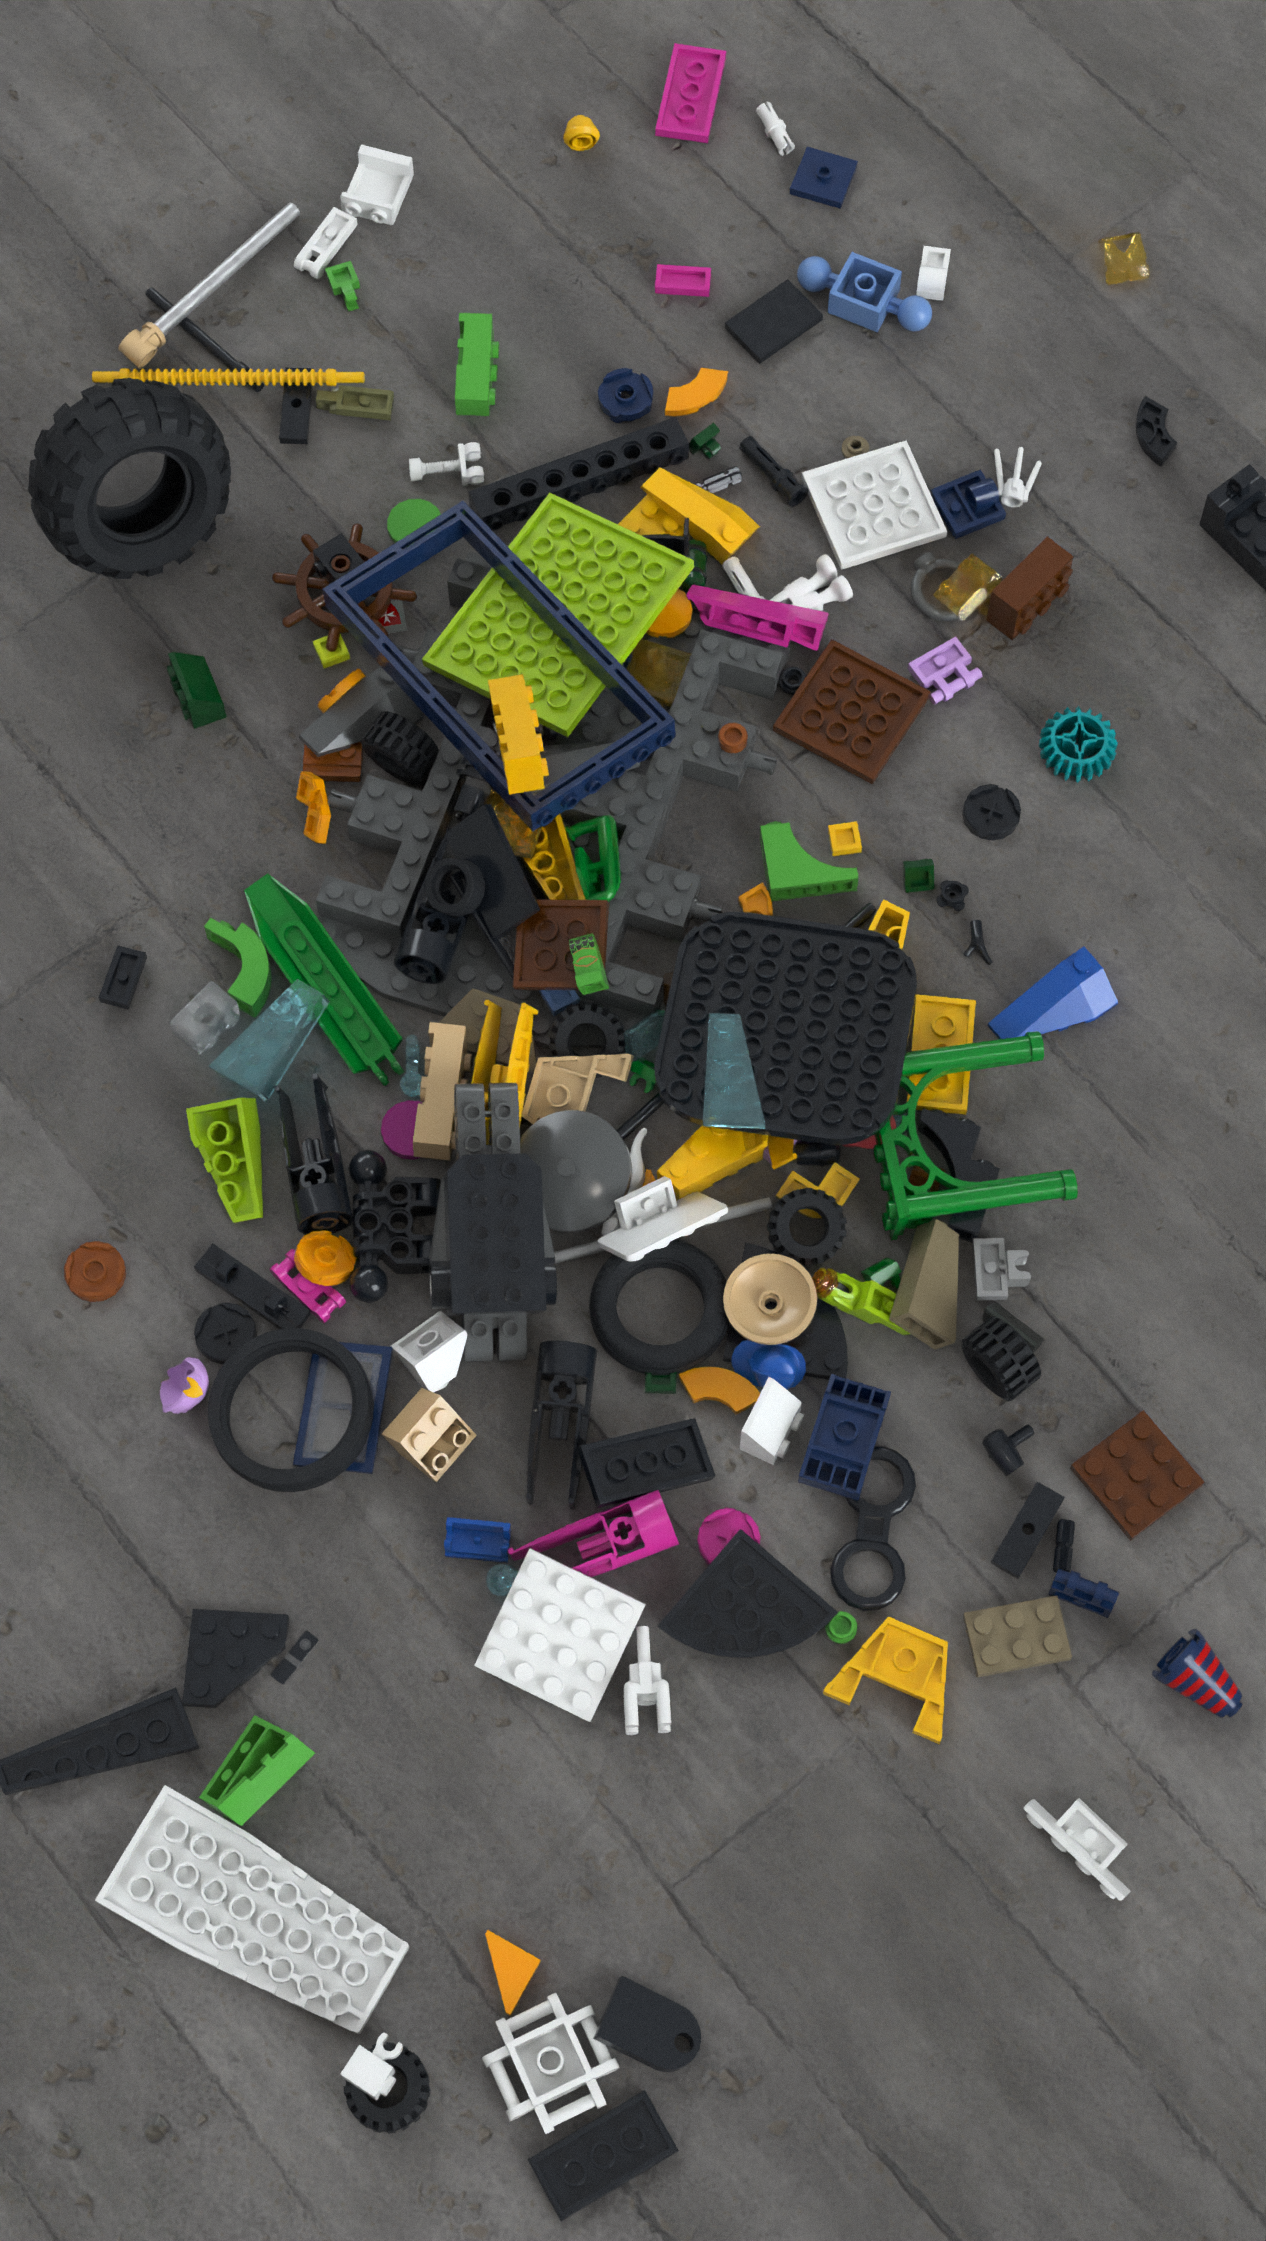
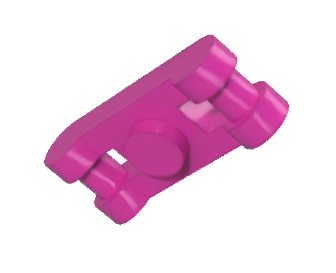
[269,1249,346,1323]

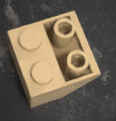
[382,1388,477,1482]

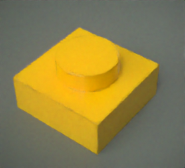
[828,821,862,856]

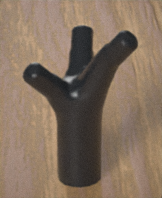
[964,920,993,965]

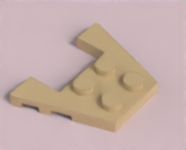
[522,1054,634,1124]

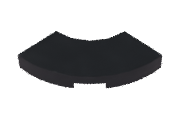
[1135,396,1177,467]

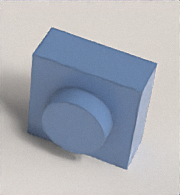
[539,990,580,1016]

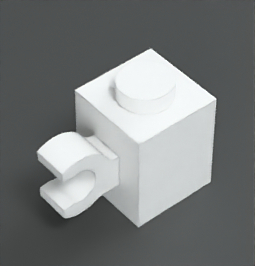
[340,2032,403,2100]

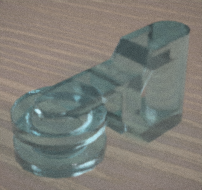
[400,1035,422,1097]

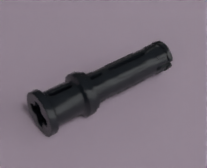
[739,436,809,507]

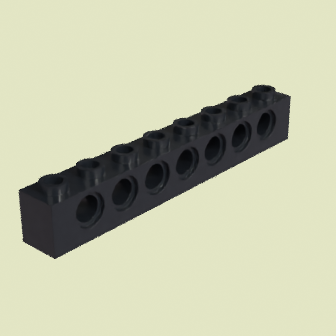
[469,417,689,531]

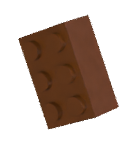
[986,536,1074,641]

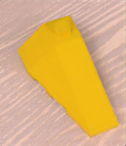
[641,468,760,565]

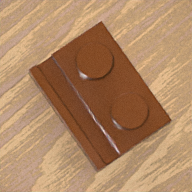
[303,742,363,782]

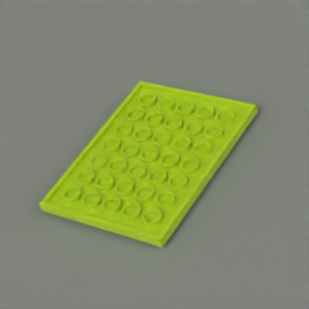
[422,493,694,737]

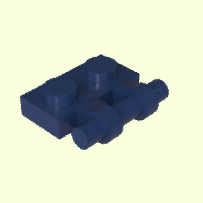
[1048,1568,1119,1618]

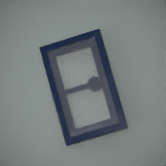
[293,1342,393,1474]

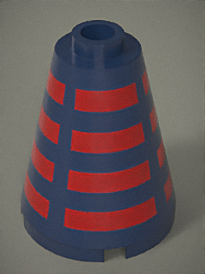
[1152,1628,1243,1718]

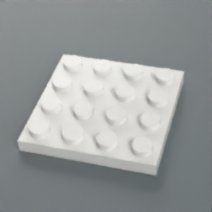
[801,440,947,570]
[474,1548,646,1722]

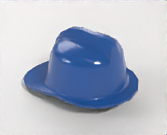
[732,1340,806,1390]

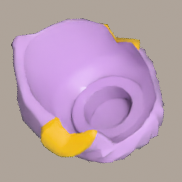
[160,1357,209,1414]

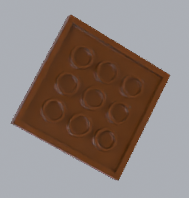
[773,639,931,784]

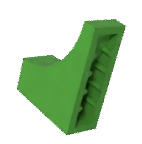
[760,821,859,901]

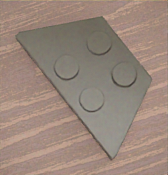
[428,988,537,1073]

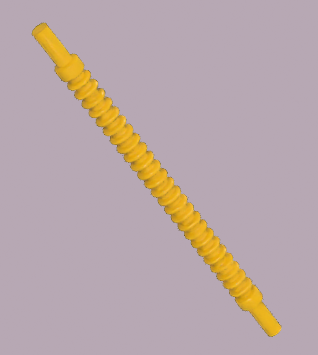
[92,368,365,386]

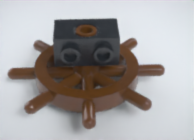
[272,523,417,652]

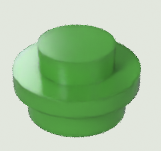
[825,1611,857,1644]

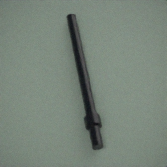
[145,287,264,392]

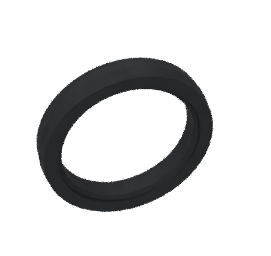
[208,1328,374,1492]

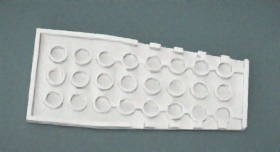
[95,1785,409,2034]

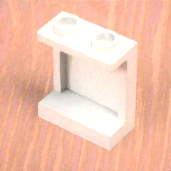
[340,145,414,225]

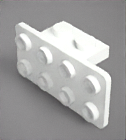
[598,1176,728,1262]

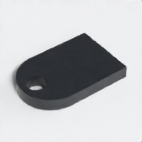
[593,1976,701,2072]

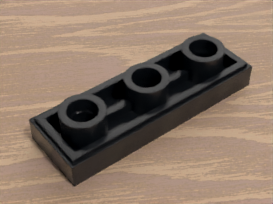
[279,367,313,444]
[991,1482,1065,1579]

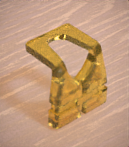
[1098,232,1150,285]

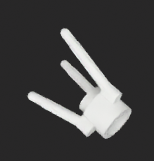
[994,447,1042,507]

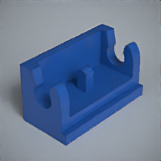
[444,1517,511,1563]

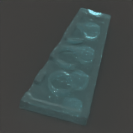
[703,1013,765,1129]

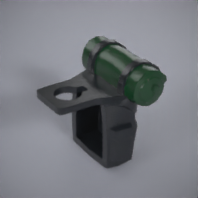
[642,518,708,592]

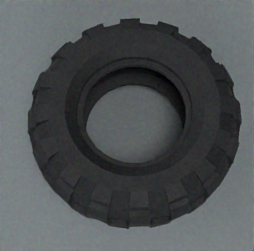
[28,378,231,579]

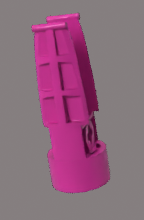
[508,1490,679,1577]

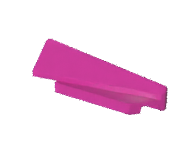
[686,585,829,651]

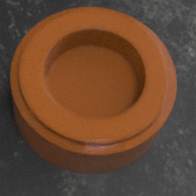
[718,723,748,753]

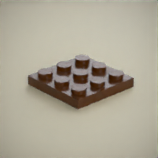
[513,900,609,991]
[1070,1410,1204,1541]

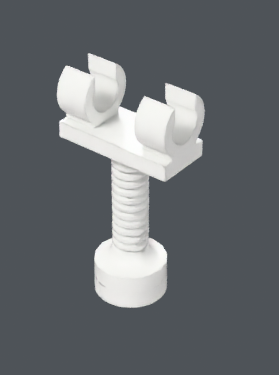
[409,442,484,486]

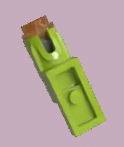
[812,1268,910,1335]

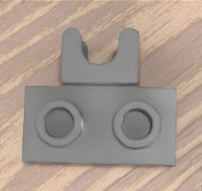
[972,1238,1031,1301]

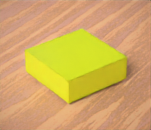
[313,634,350,669]

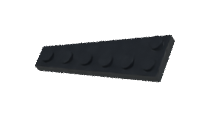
[0,1687,199,1795]

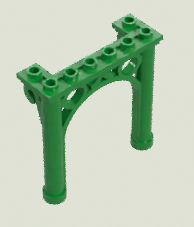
[874,1031,1078,1241]

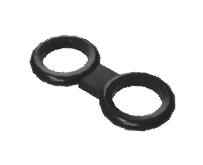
[830,1446,916,1611]

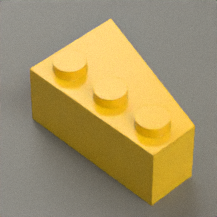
[657,1125,764,1201]

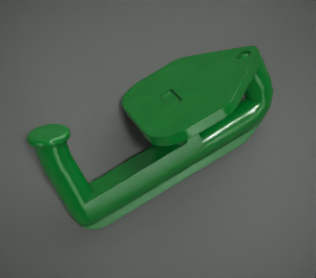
[565,815,621,902]

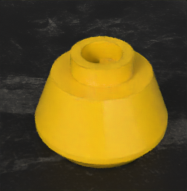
[563,115,600,151]

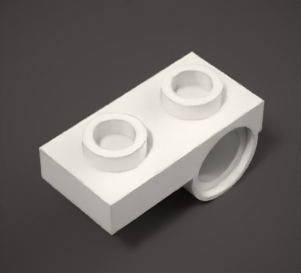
[916,246,951,301]

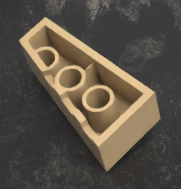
[413,1022,472,1161]

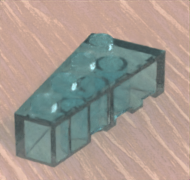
[209,979,329,1103]

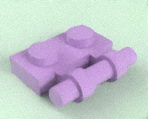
[908,636,983,705]

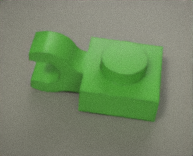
[325,261,360,312]

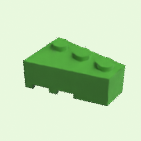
[455,313,499,416]
[199,1715,315,1826]

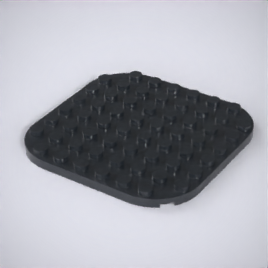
[654,912,917,1145]

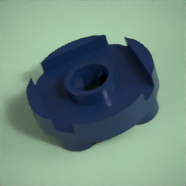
[598,368,653,423]

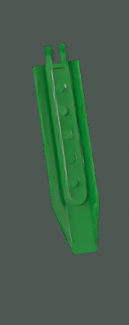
[244,873,405,1086]

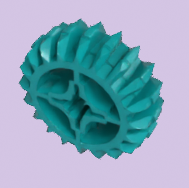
[1038,706,1118,783]

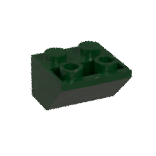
[166,652,227,729]

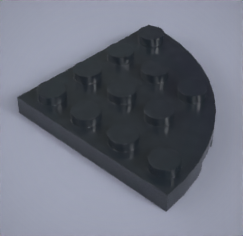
[723,1243,848,1380]
[657,1529,838,1658]

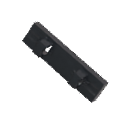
[194,1243,311,1329]

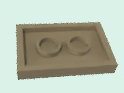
[963,1595,1072,1678]

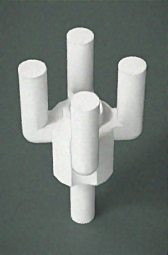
[623,1626,671,1735]

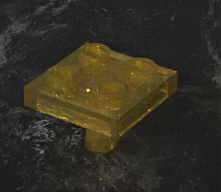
[933,553,1003,621]
[627,639,691,707]

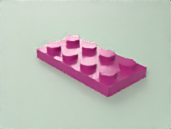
[655,43,726,143]

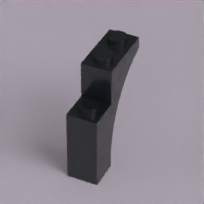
[918,1108,1000,1243]

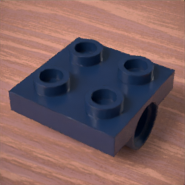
[930,469,1006,539]

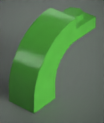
[204,918,272,1018]

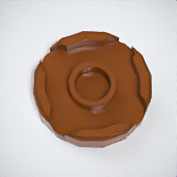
[64,1241,126,1302]

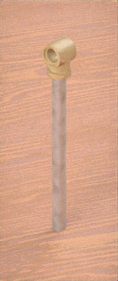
[118,202,300,369]

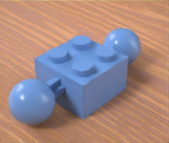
[797,252,932,332]

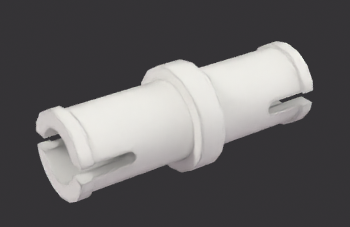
[756,102,795,156]

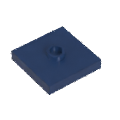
[790,147,858,209]

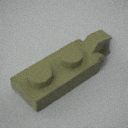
[316,385,394,421]

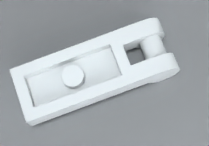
[294,207,358,279]

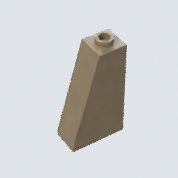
[889,1219,959,1350]

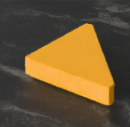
[485,1930,541,2016]

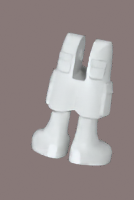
[770,554,853,611]

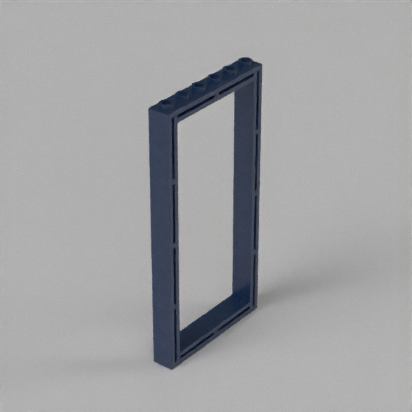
[322,501,676,831]

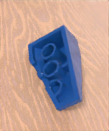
[987,946,1118,1039]

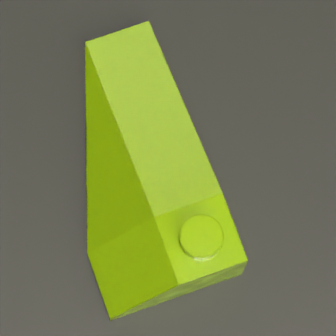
[186,1097,263,1223]

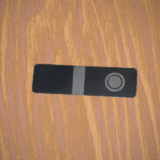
[271,1631,319,1684]

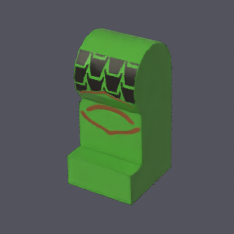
[569,933,609,995]

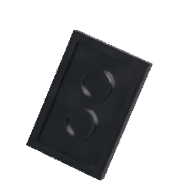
[725,279,823,364]

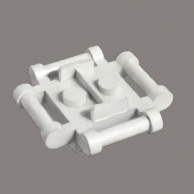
[482,1993,620,2134]

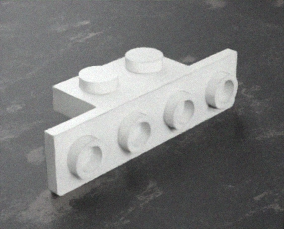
[1023,1798,1131,1901]

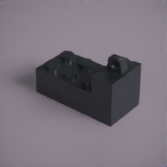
[1199,464,1266,591]

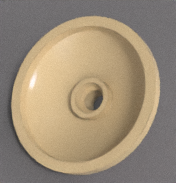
[723,1254,817,1345]

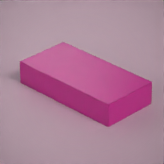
[655,264,711,297]

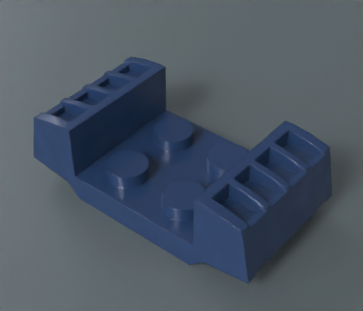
[798,1374,891,1501]

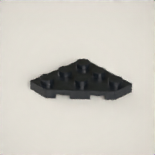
[182,1609,289,1708]

